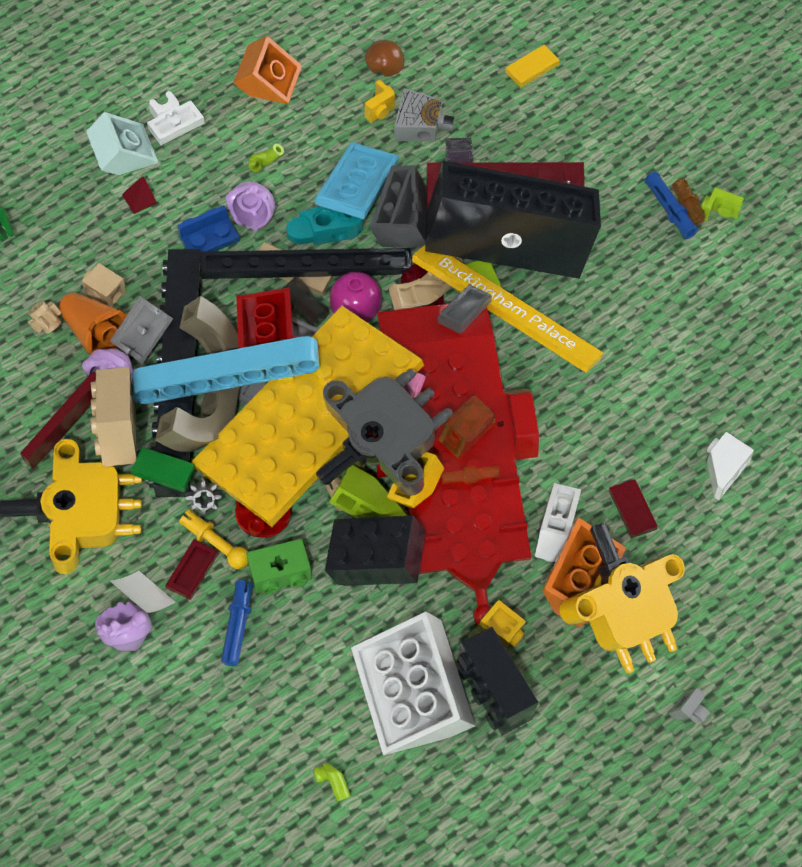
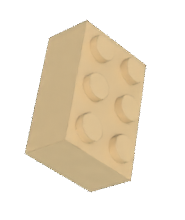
[91,367,137,467]

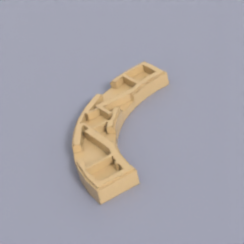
[389,256,463,310]

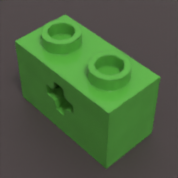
[246,539,311,595]

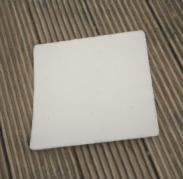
[110,571,175,613]

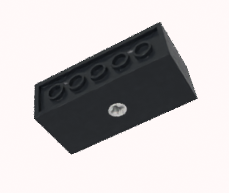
[425,161,601,279]

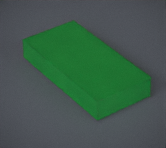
[131,447,195,492]

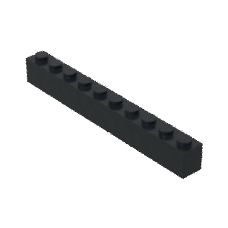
[149,249,201,497]

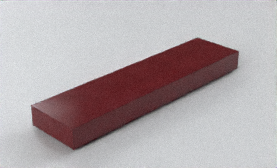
[20,372,96,469]

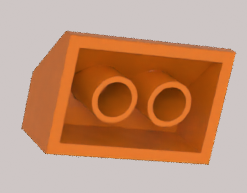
[542,517,626,628]

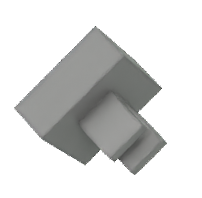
[668,688,709,724]

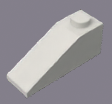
[535,483,581,562]

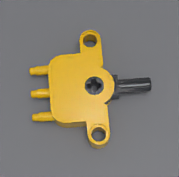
[0,439,142,574]
[560,523,685,674]

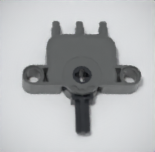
[316,369,453,496]

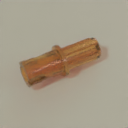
[672,178,706,225]

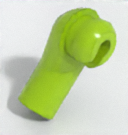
[313,763,351,802]

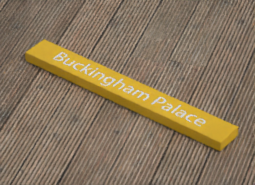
[412,245,603,373]

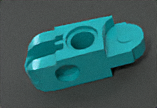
[286,206,364,246]

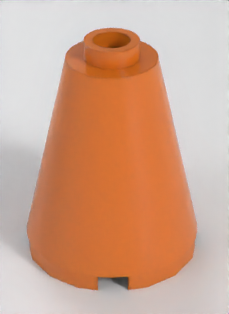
[59,292,127,355]

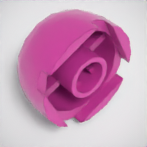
[330,272,382,322]

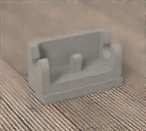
[110,296,173,363]

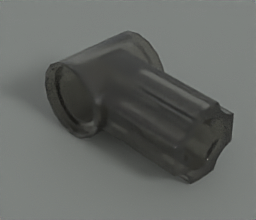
[282,277,329,327]

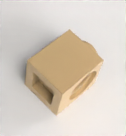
[82,263,126,307]

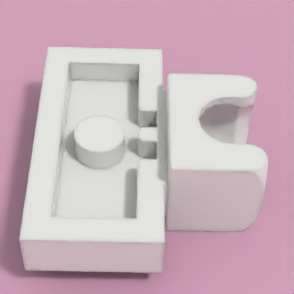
[147,91,205,145]

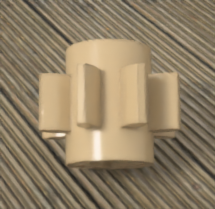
[28,300,62,334]

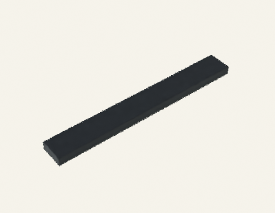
[199,248,412,279]

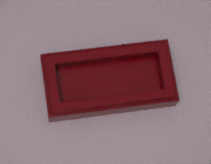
[609,479,658,538]
[165,539,219,600]

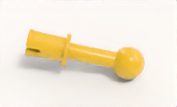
[179,509,248,569]

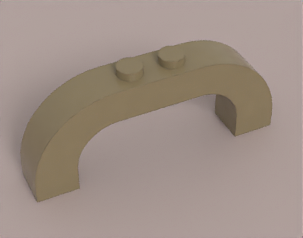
[155,296,241,452]

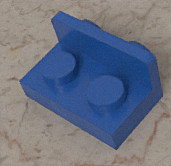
[177,205,240,252]

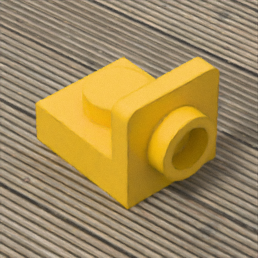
[479,600,526,649]

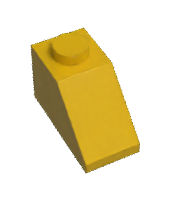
[387,452,444,508]

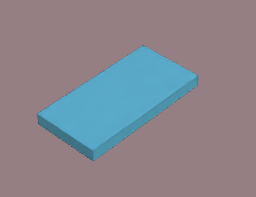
[315,142,399,219]

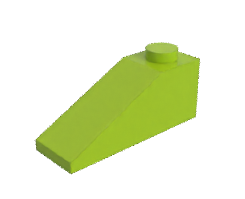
[329,465,407,518]

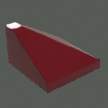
[122,176,157,214]

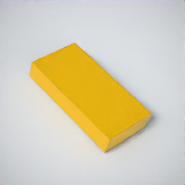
[505,45,560,88]

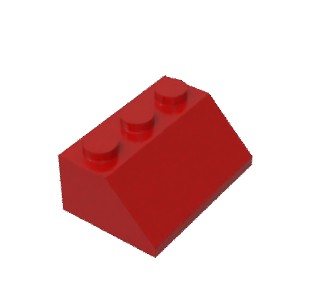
[236,288,293,349]

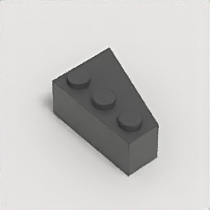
[369,165,427,247]

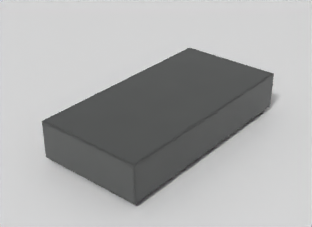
[438,284,492,334]

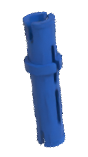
[644,172,698,239]

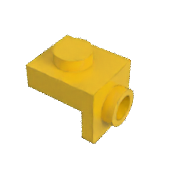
[365,79,395,123]

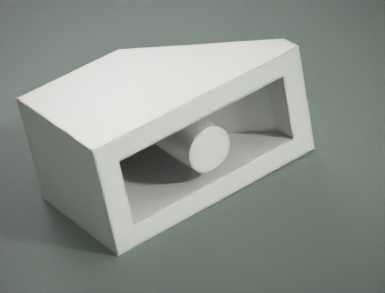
[707,432,754,500]

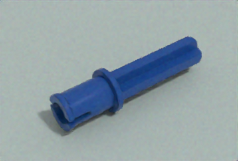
[221,580,254,666]

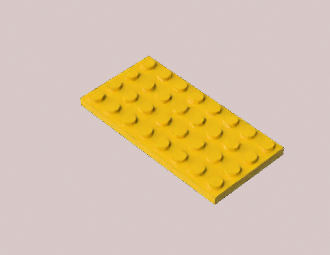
[191,306,424,527]

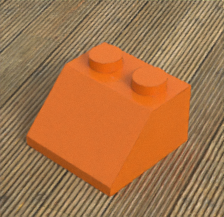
[233,36,302,104]

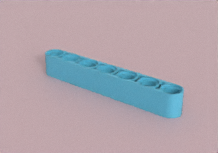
[132,336,319,404]

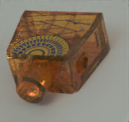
[438,395,496,459]

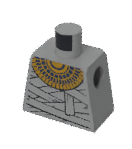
[394,89,455,142]

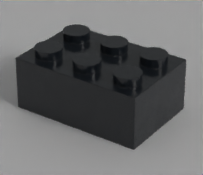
[325,515,426,586]
[456,627,538,736]

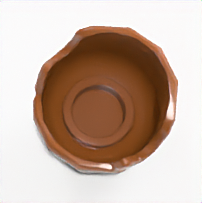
[365,40,405,77]

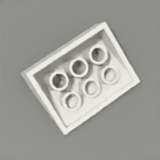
[351,612,475,755]

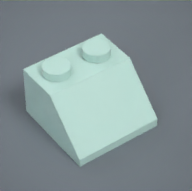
[86,112,158,175]

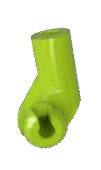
[248,144,284,172]

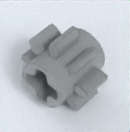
[186,477,221,514]

